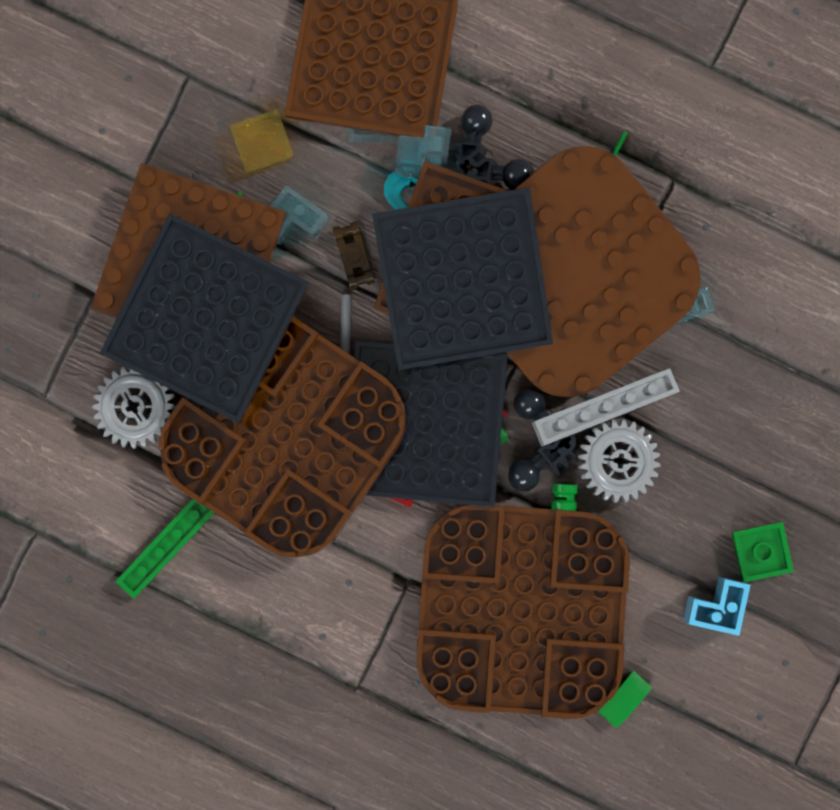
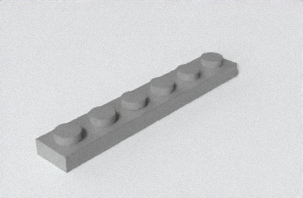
[532,368,680,447]

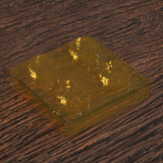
[229,109,294,175]

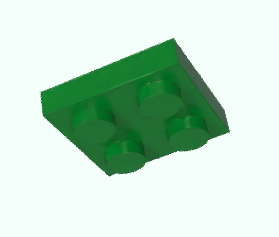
[731,521,794,582]

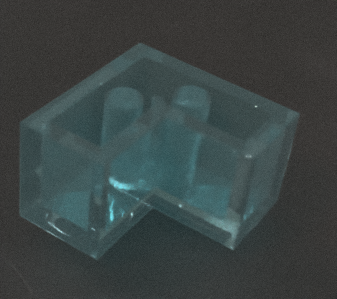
[395,125,451,178]
[271,185,330,245]

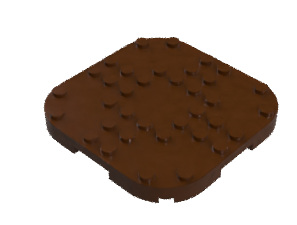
[507,146,701,397]
[159,317,406,557]
[417,505,630,719]

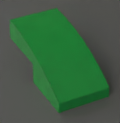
[598,671,652,729]

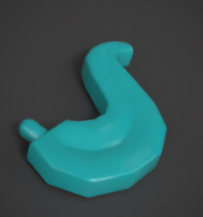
[384,168,418,210]

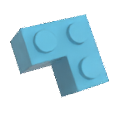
[683,577,750,636]

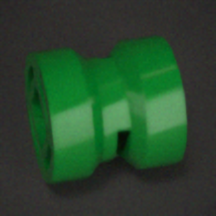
[551,484,578,511]

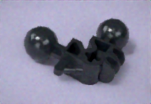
[448,104,534,190]
[508,387,578,492]

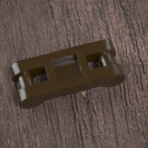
[333,221,375,290]

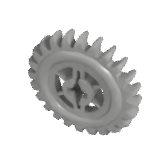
[92,366,176,449]
[577,419,661,503]

